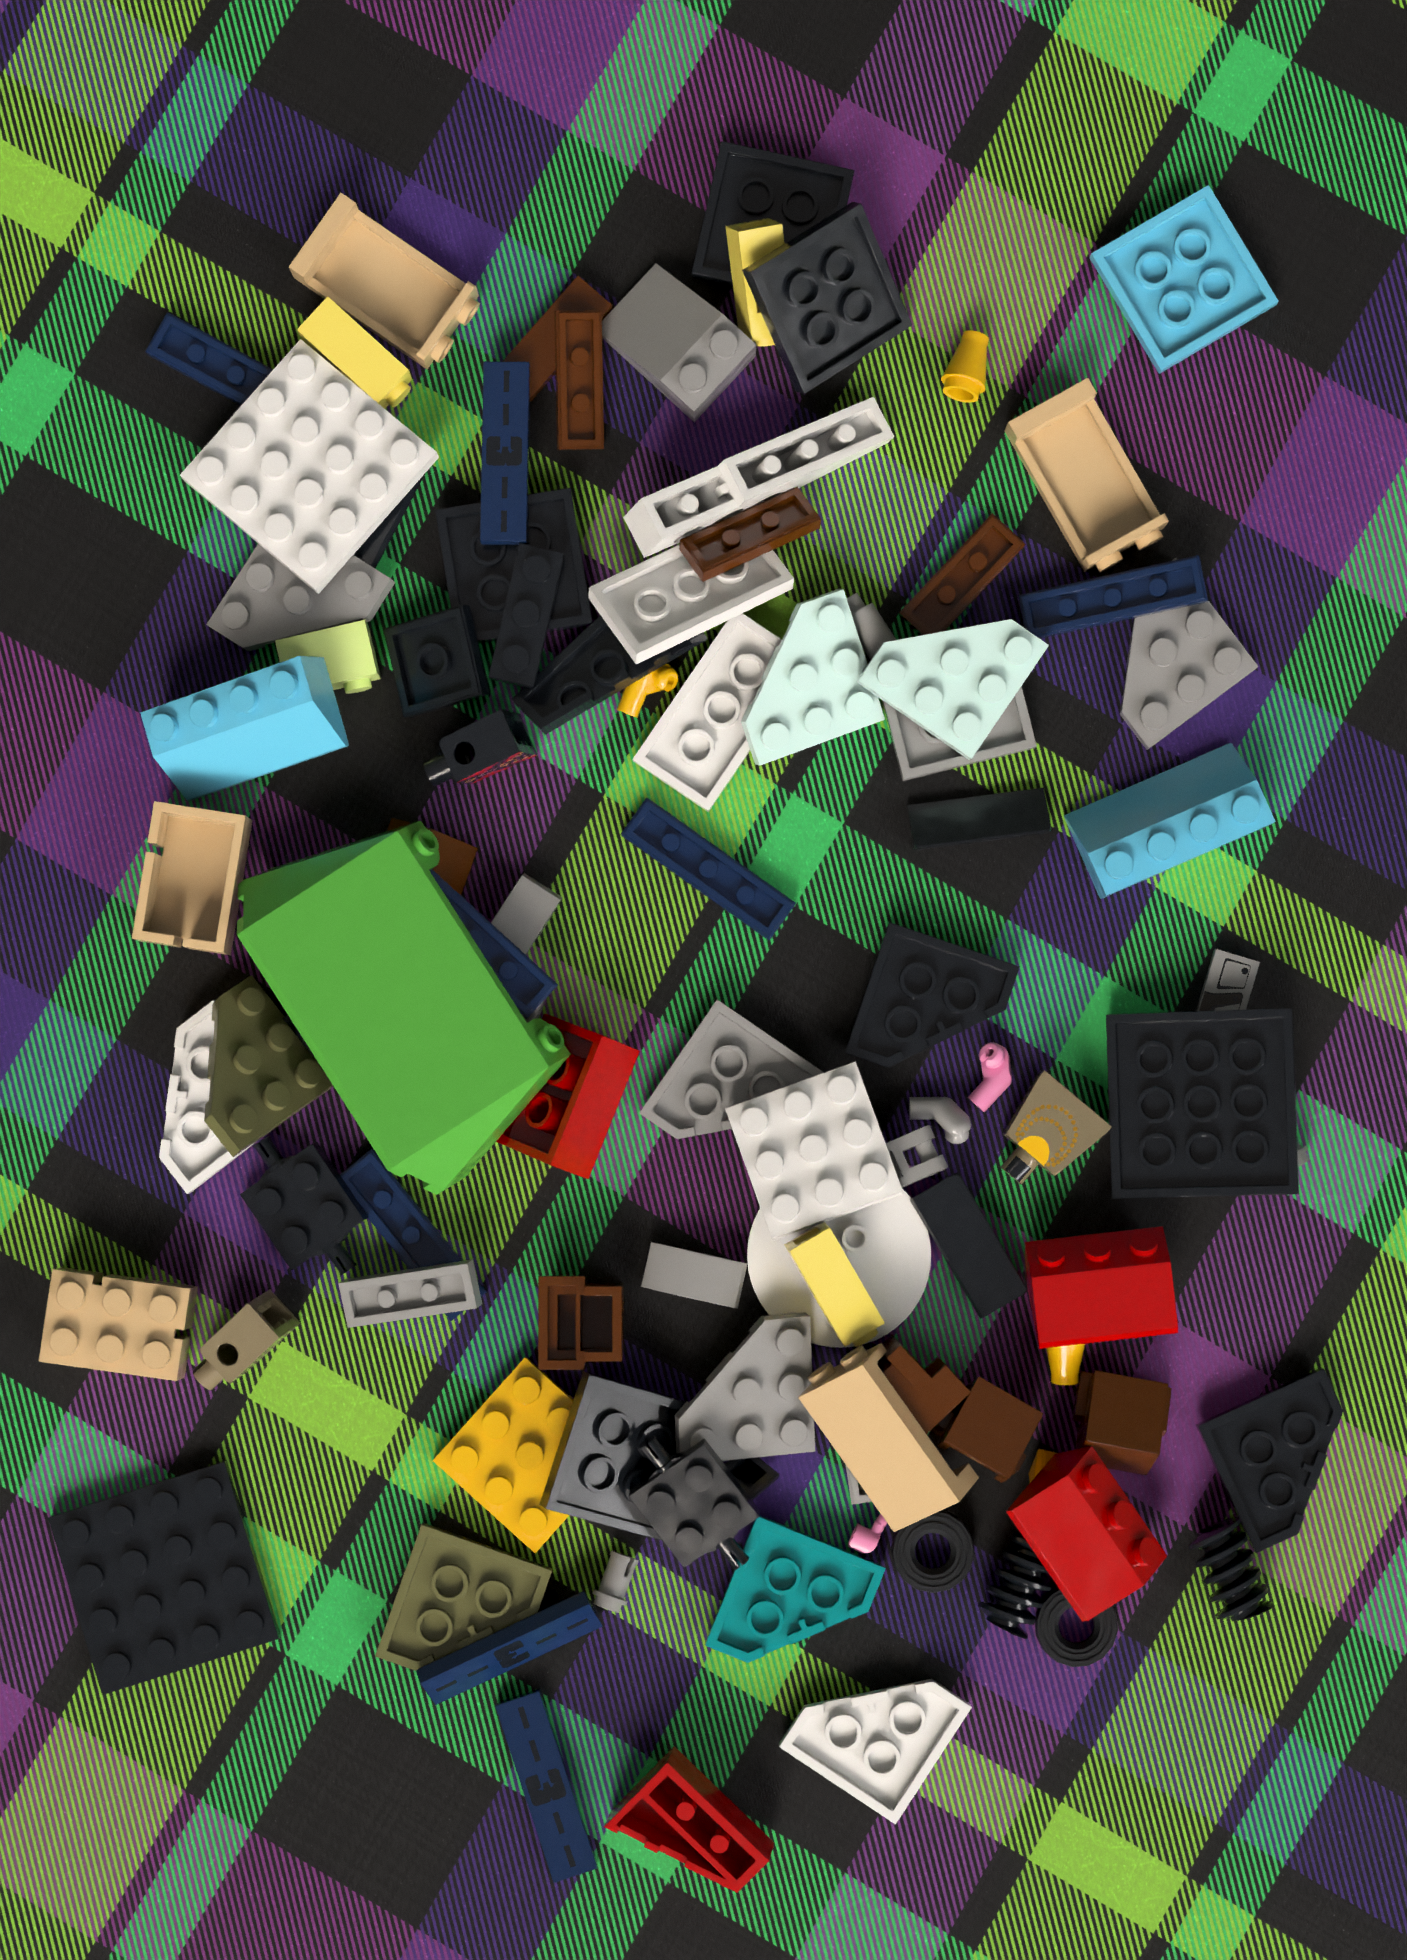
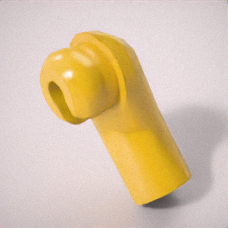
[617,664,678,718]

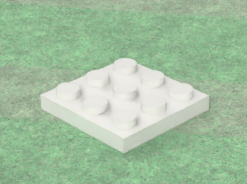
[725,1061,904,1241]

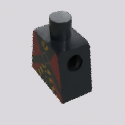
[423,709,537,786]

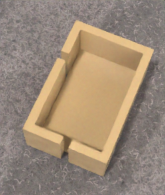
[132,801,253,956]
[39,1267,198,1381]

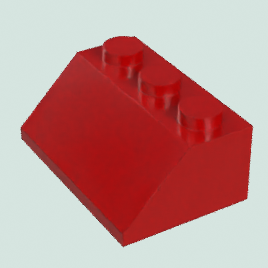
[496,1013,640,1179]
[1025,1226,1178,1349]
[1006,1446,1167,1622]

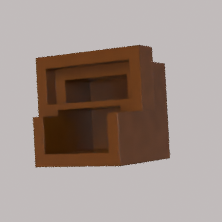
[538,1276,624,1370]
[878,1335,971,1434]
[1072,1370,1172,1475]
[930,1376,1044,1483]

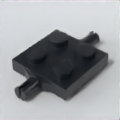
[240,1136,369,1276]
[629,1435,760,1570]

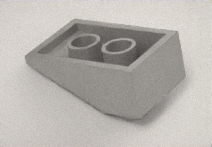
[602,263,756,422]

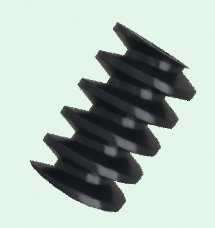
[1188,1517,1274,1621]
[978,1534,1052,1639]

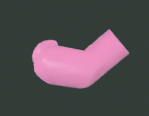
[968,1042,1012,1112]

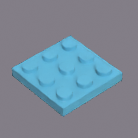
[1090,185,1279,374]

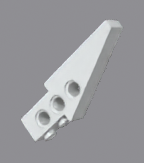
[623,397,894,558]

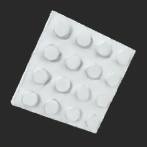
[180,339,439,594]

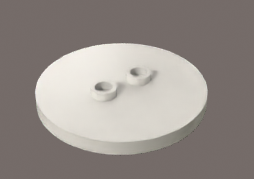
[747,1189,931,1348]

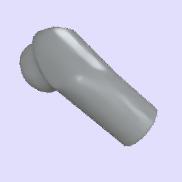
[909,1097,972,1144]

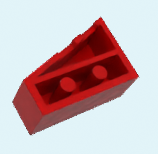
[604,1746,774,1893]

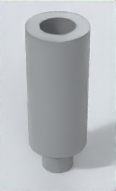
[847,593,896,661]

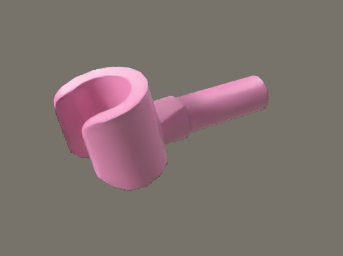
[848,1514,887,1554]

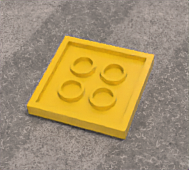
[432,1357,574,1553]

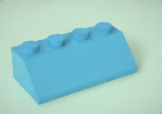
[140,656,349,801]
[1064,743,1276,899]

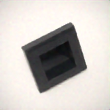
[725,1457,780,1501]

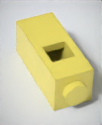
[725,218,785,346]
[297,296,412,409]
[784,1222,885,1347]

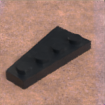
[511,615,708,735]

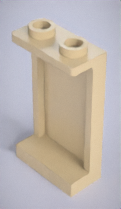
[289,193,480,369]
[1005,378,1169,573]
[798,1343,979,1532]

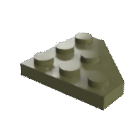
[204,975,333,1157]
[375,1523,553,1671]

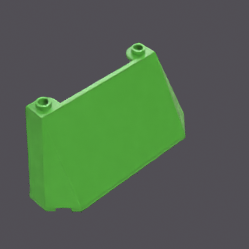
[237,820,570,1195]

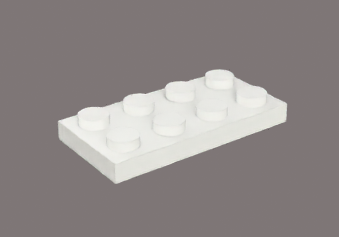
[588,545,794,664]
[633,613,782,812]

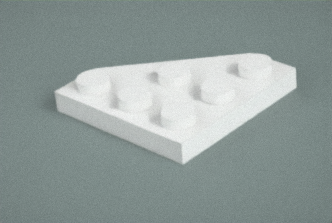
[159,1000,268,1194]
[779,1679,972,1824]

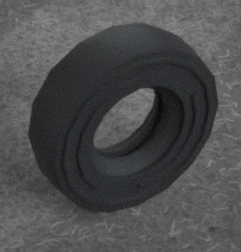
[891,1510,975,1593]
[1035,1587,1118,1667]

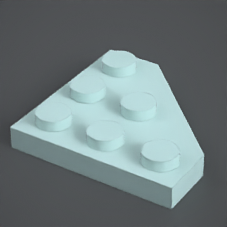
[741,589,885,766]
[856,619,1049,760]

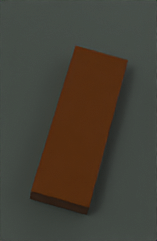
[502,276,613,402]
[554,310,604,450]
[679,486,821,582]
[899,513,1026,635]

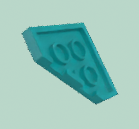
[705,1515,886,1663]

